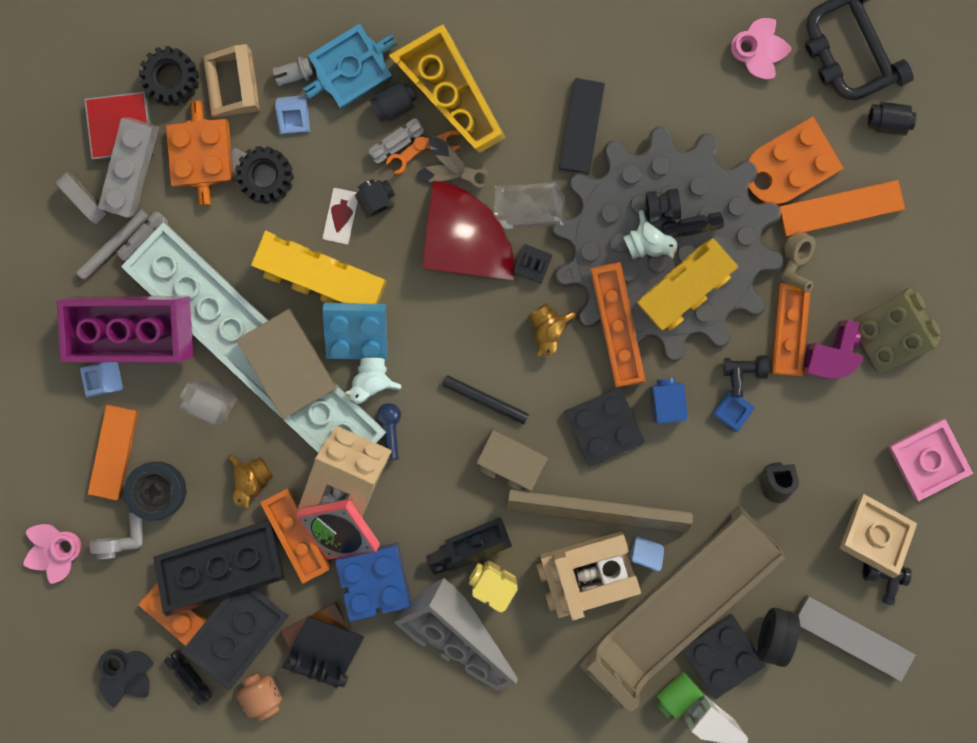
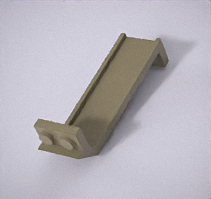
[580,505,785,714]

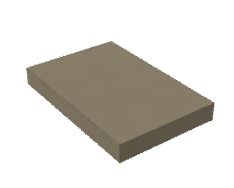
[236,309,337,420]

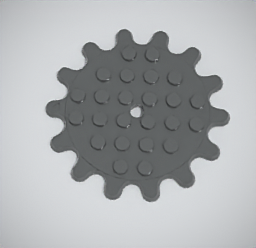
[550,126,784,362]

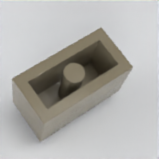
[476,429,548,491]

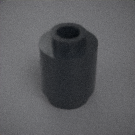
[369,80,417,122]
[867,102,916,136]

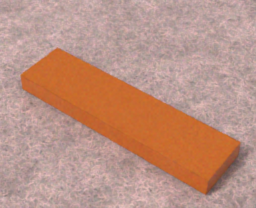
[779,180,905,237]
[590,261,646,388]

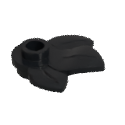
[98,649,153,707]

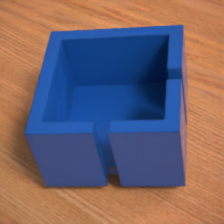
[335,542,412,621]

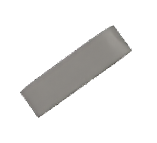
[56,171,108,224]

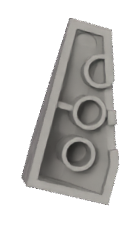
[394,578,518,691]

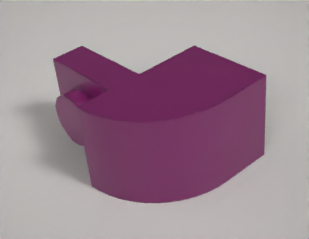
[803,320,864,379]

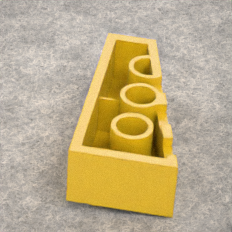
[389,24,506,153]
[251,230,387,304]

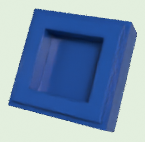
[711,390,755,432]

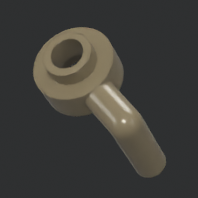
[780,232,816,293]

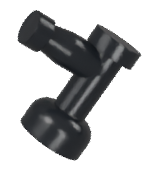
[723,355,769,398]
[862,562,912,606]

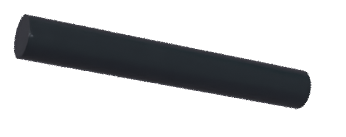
[442,375,529,424]

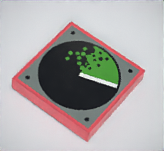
[296,499,380,560]

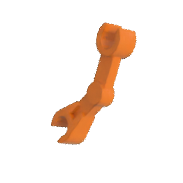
[386,130,461,176]

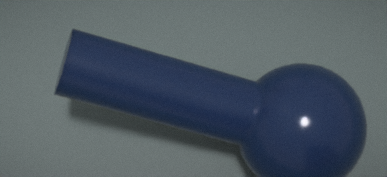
[377,403,401,461]

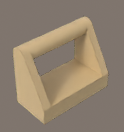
[203,44,260,117]

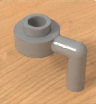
[89,512,143,559]

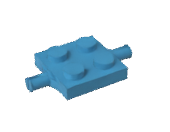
[303,23,398,110]

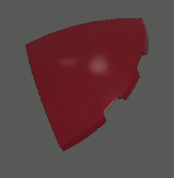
[422,180,515,281]

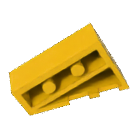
[636,238,739,331]

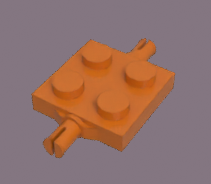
[166,101,234,206]

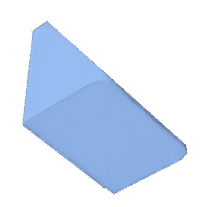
[275,95,310,134]
[80,362,123,398]
[628,536,664,571]

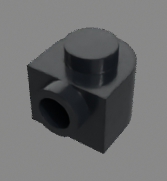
[354,179,395,218]
[758,462,799,503]

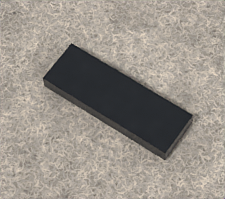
[559,78,605,175]

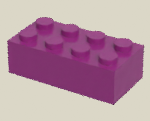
[56,296,193,362]

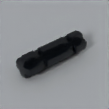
[662,212,724,238]
[164,650,212,705]

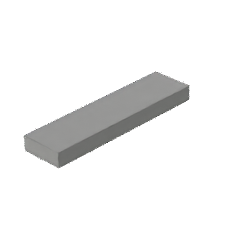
[796,595,916,682]

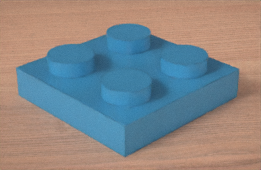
[323,303,388,360]

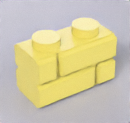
[468,560,518,613]

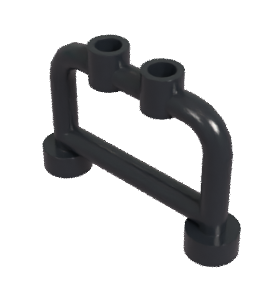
[805,0,914,101]

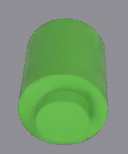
[656,671,704,719]

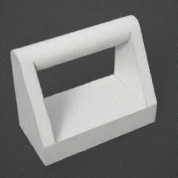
[682,694,748,743]

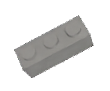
[98,117,159,218]

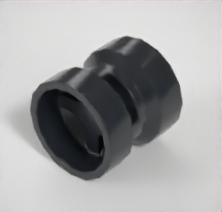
[645,188,681,223]

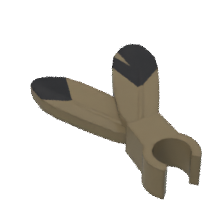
[417,136,489,188]

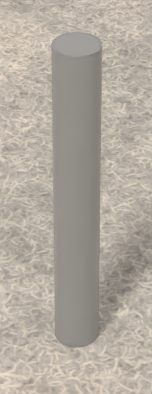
[76,209,150,281]

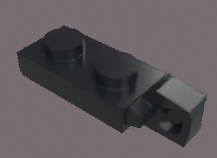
[426,517,512,575]

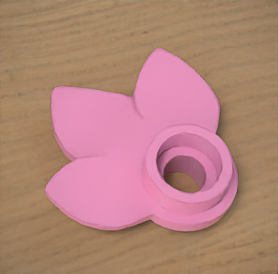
[731,18,792,80]
[23,524,82,584]

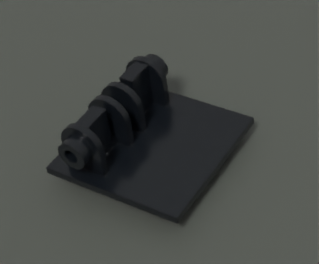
[282,616,364,689]

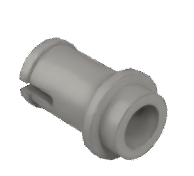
[273,56,314,87]

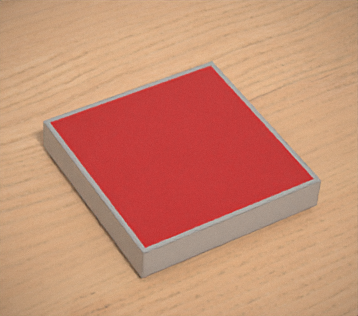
[84,92,155,161]

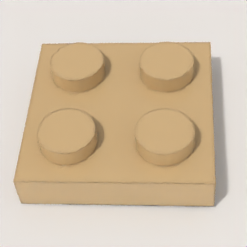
[839,494,917,578]

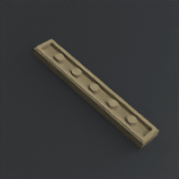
[506,490,693,533]

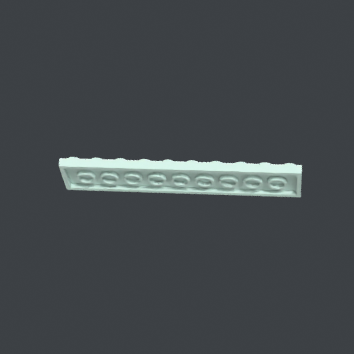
[121,222,386,453]

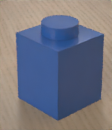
[650,378,688,424]

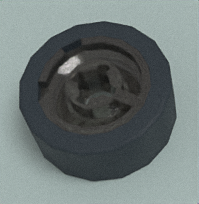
[124,461,187,521]

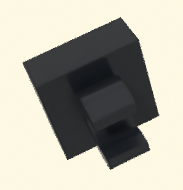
[513,244,553,284]

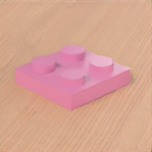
[888,419,973,501]

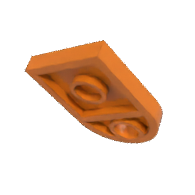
[748,117,844,205]

